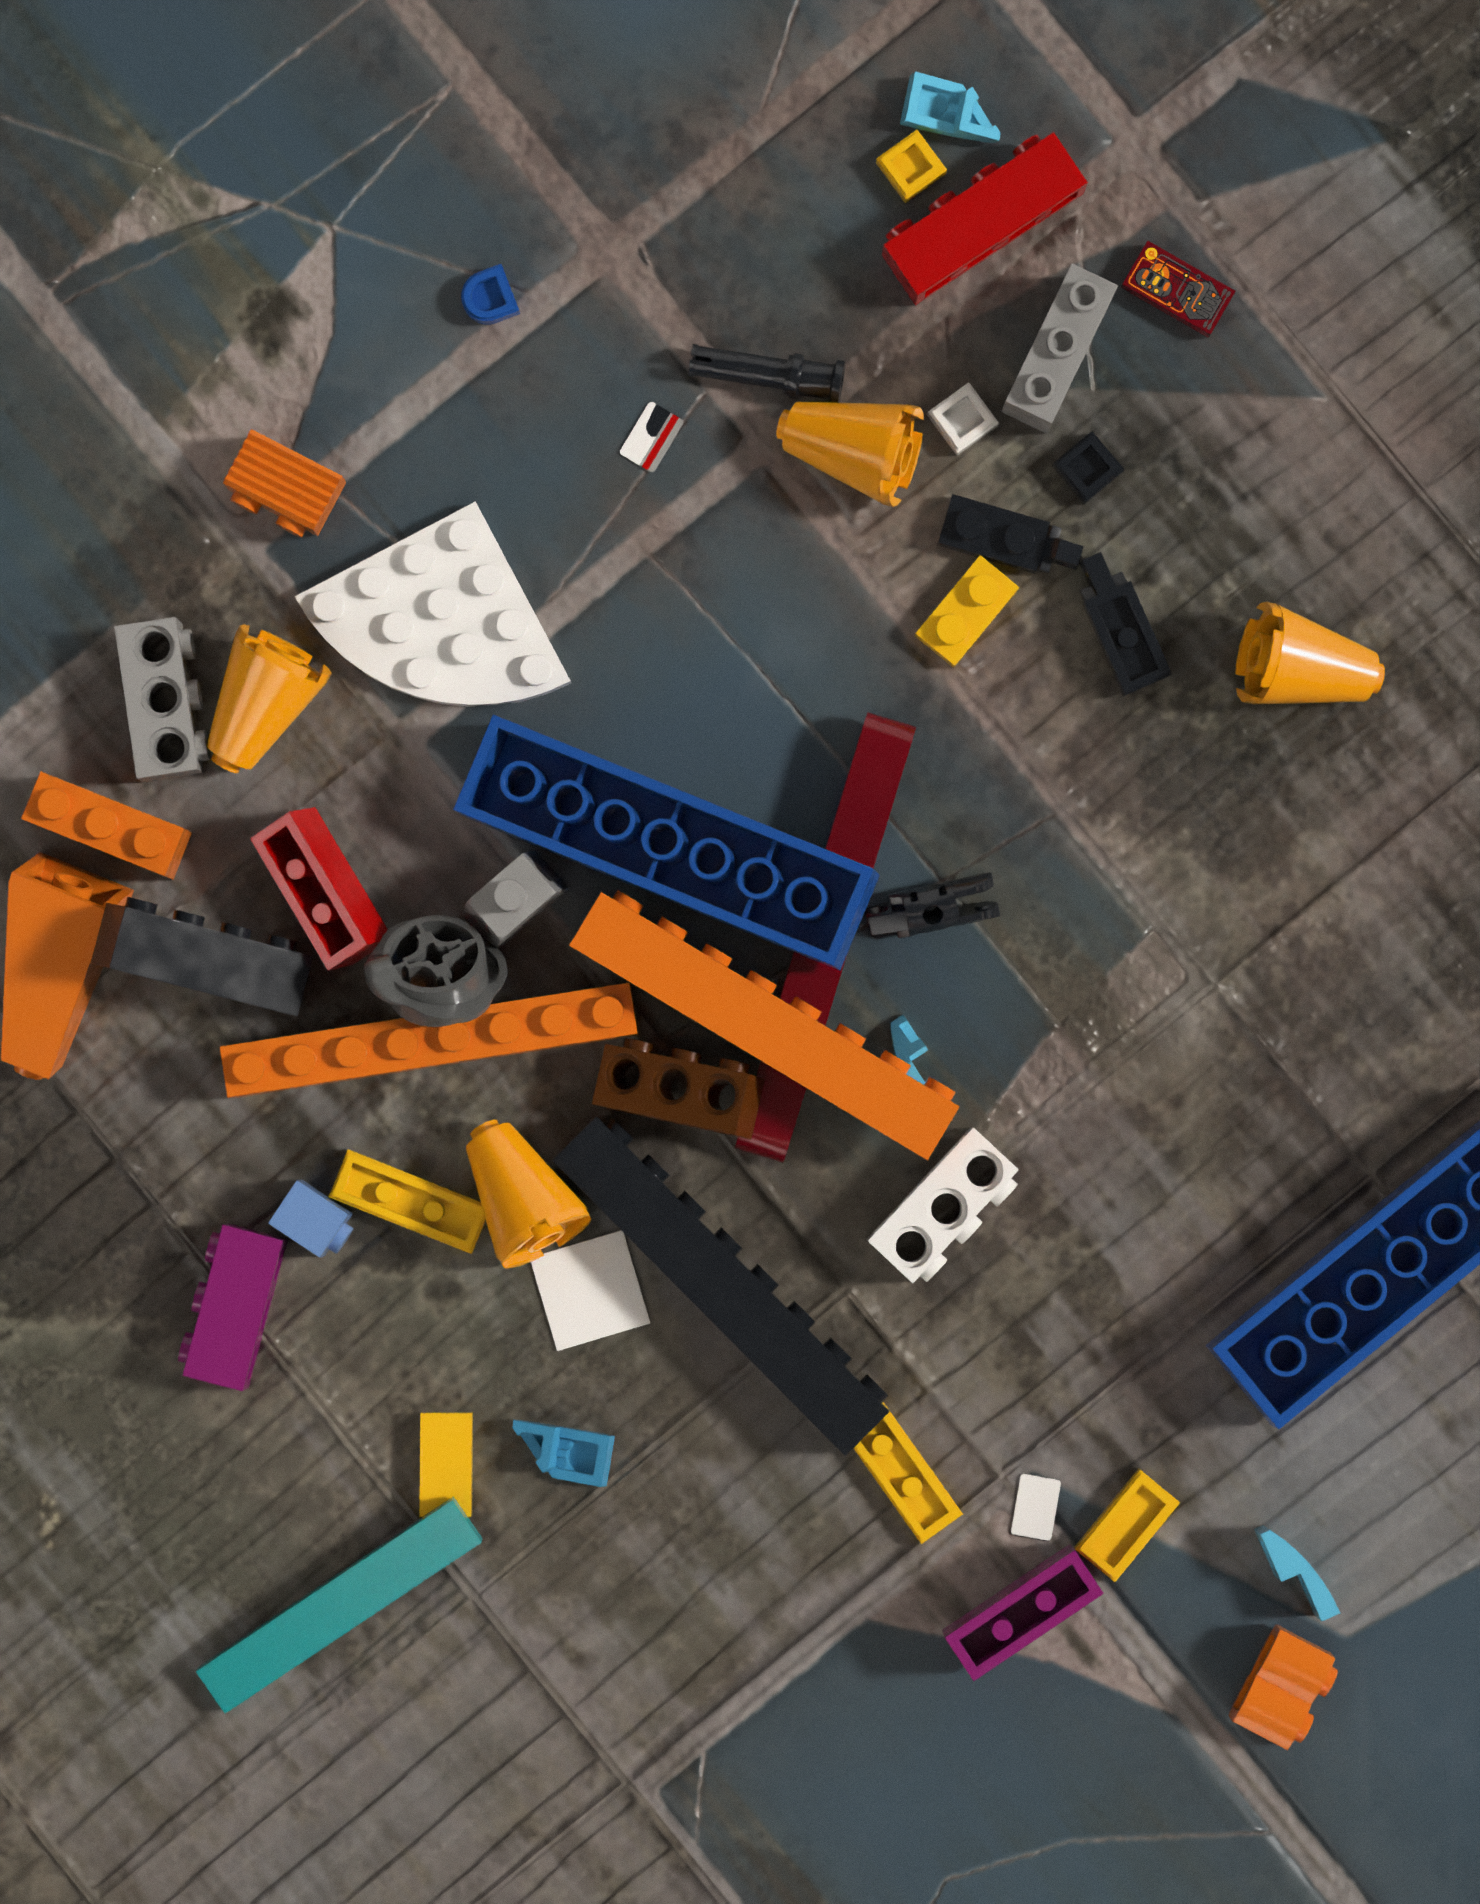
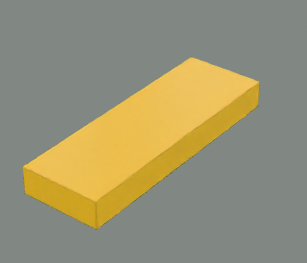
[329,1149,486,1254]
[853,1402,963,1544]

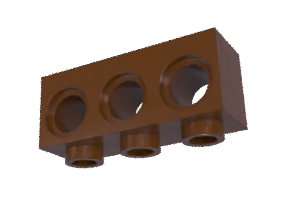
[592,1038,765,1140]

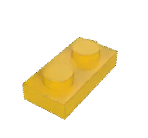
[915,555,1020,668]

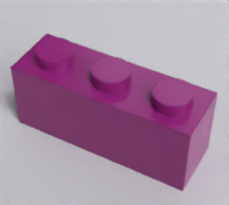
[178,1224,288,1391]
[942,1544,1104,1681]

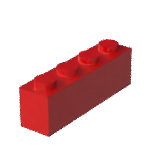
[882,132,1088,306]

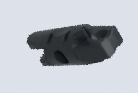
[865,872,1000,938]

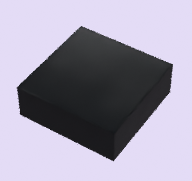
[1052,431,1125,505]

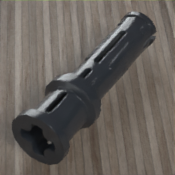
[688,344,846,403]

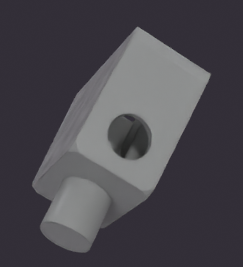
[462,850,569,949]

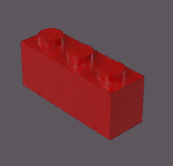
[250,807,388,971]

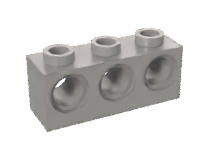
[1002,263,1118,434]
[114,617,210,783]

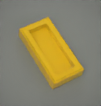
[419,1412,473,1517]
[1074,1468,1180,1582]

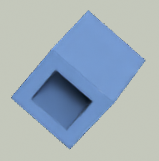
[268,1180,354,1258]

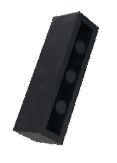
[91,897,313,1016]

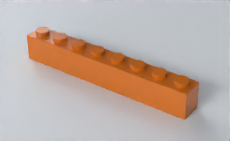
[569,890,960,1160]
[220,982,639,1098]

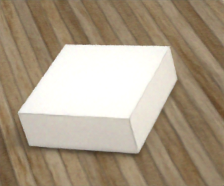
[927,382,999,455]

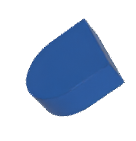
[461,264,520,325]

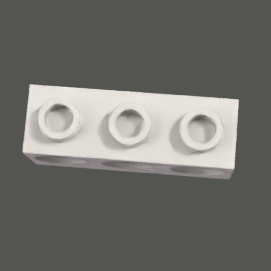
[866,1127,1019,1283]

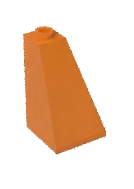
[1,852,134,1080]

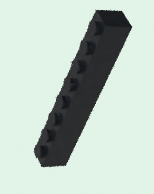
[552,1117,889,1456]

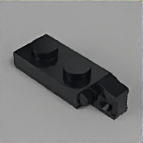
[937,494,1084,574]
[1079,552,1172,697]

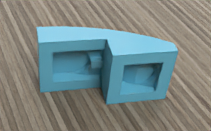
[1254,1525,1340,1621]

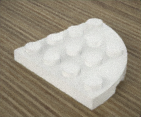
[295,501,571,707]

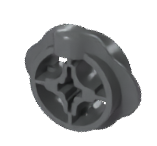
[364,915,508,1027]

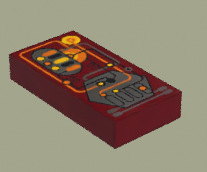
[1121,241,1236,338]

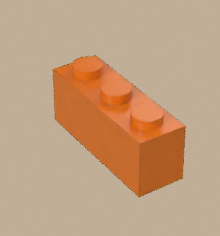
[21,771,192,880]

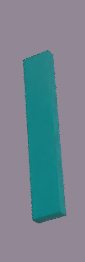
[196,1496,483,1714]

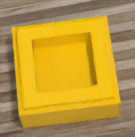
[876,129,947,203]

